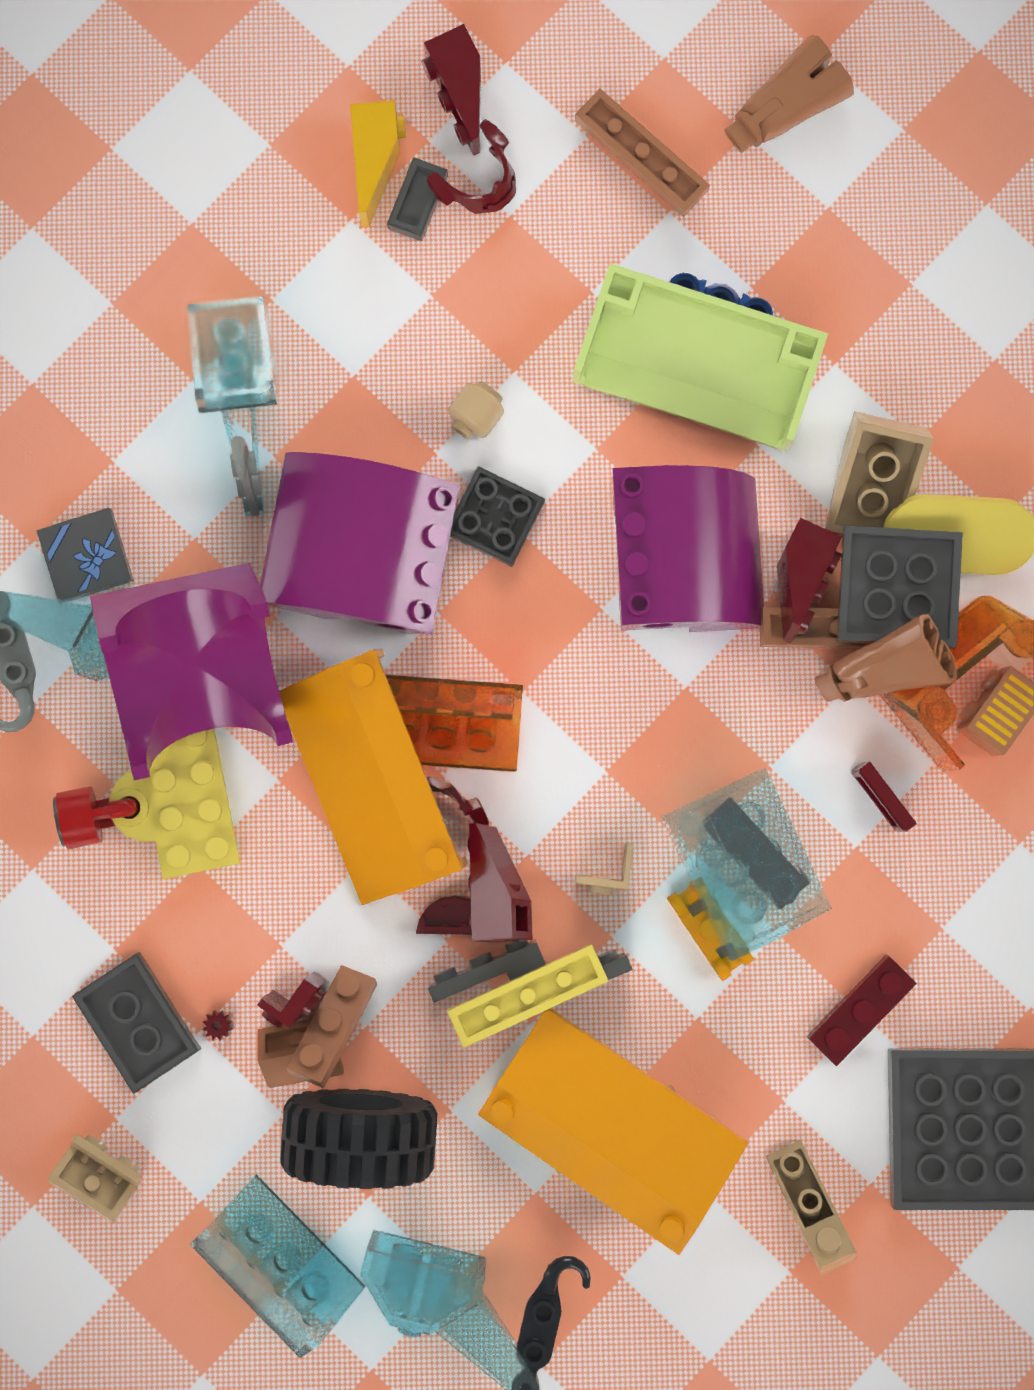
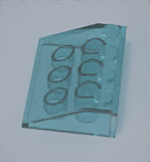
[660,767,832,961]

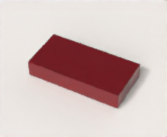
[851,761,917,832]

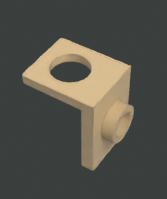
[574,842,634,895]

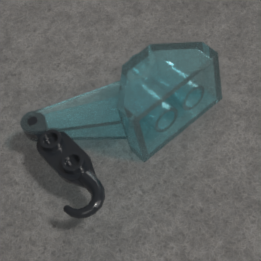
[360,1229,591,1390]

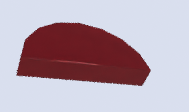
[416,895,472,935]

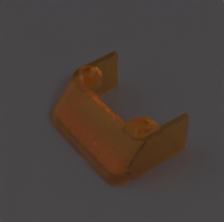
[880,596,1034,772]

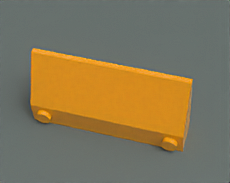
[279,649,468,905]
[477,1008,749,1255]

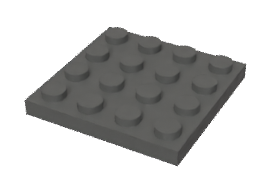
[888,1048,1034,1210]

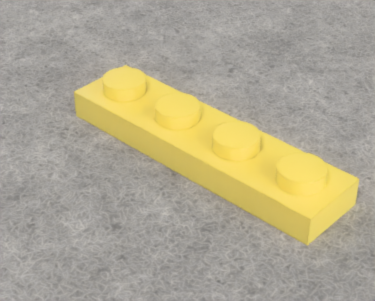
[447,944,608,1048]

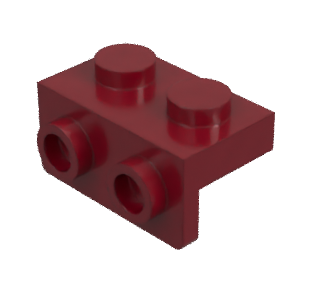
[257,971,327,1028]

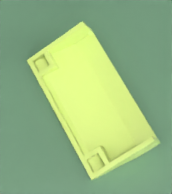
[572,263,828,452]

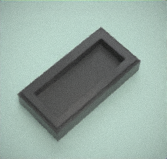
[387,157,448,242]

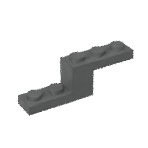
[428,939,633,1003]

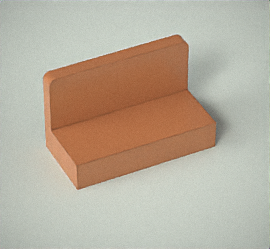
[257,1019,344,1088]

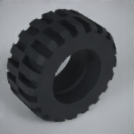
[280,1089,438,1189]

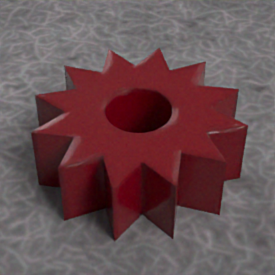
[202,1010,233,1041]

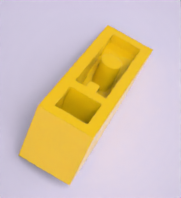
[350,100,406,227]

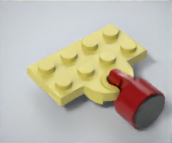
[53,729,241,880]

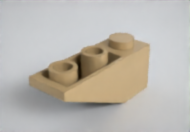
[766,1140,857,1276]

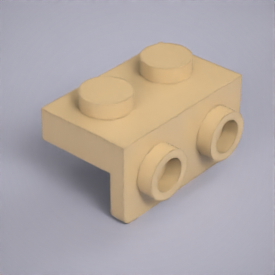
[47,1134,142,1224]

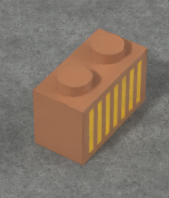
[956,666,1034,757]

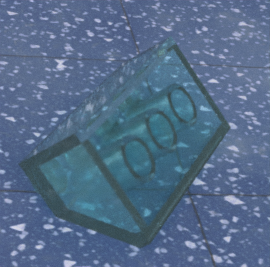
[189,1174,366,1358]

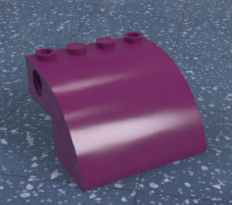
[260,452,460,634]
[612,465,764,632]

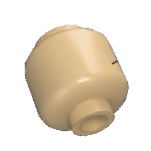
[448,381,504,440]

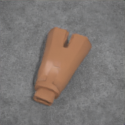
[724,35,854,153]
[815,614,957,702]

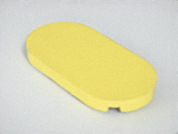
[884,494,1034,575]

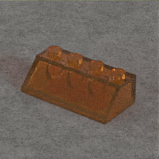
[385,674,523,772]

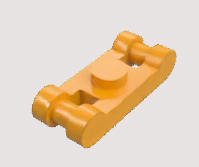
[666,877,754,982]

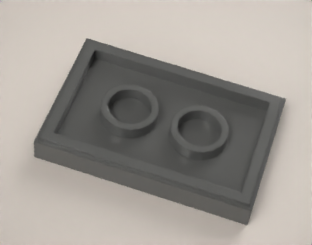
[72,952,201,1095]

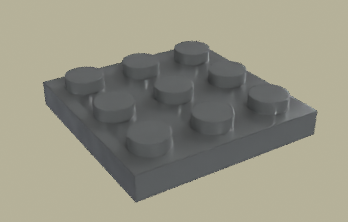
[836,525,963,650]

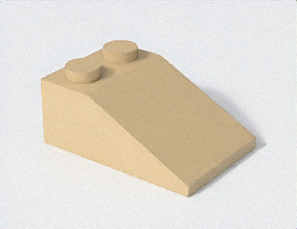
[825,411,934,534]

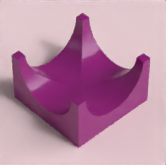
[90,563,293,781]

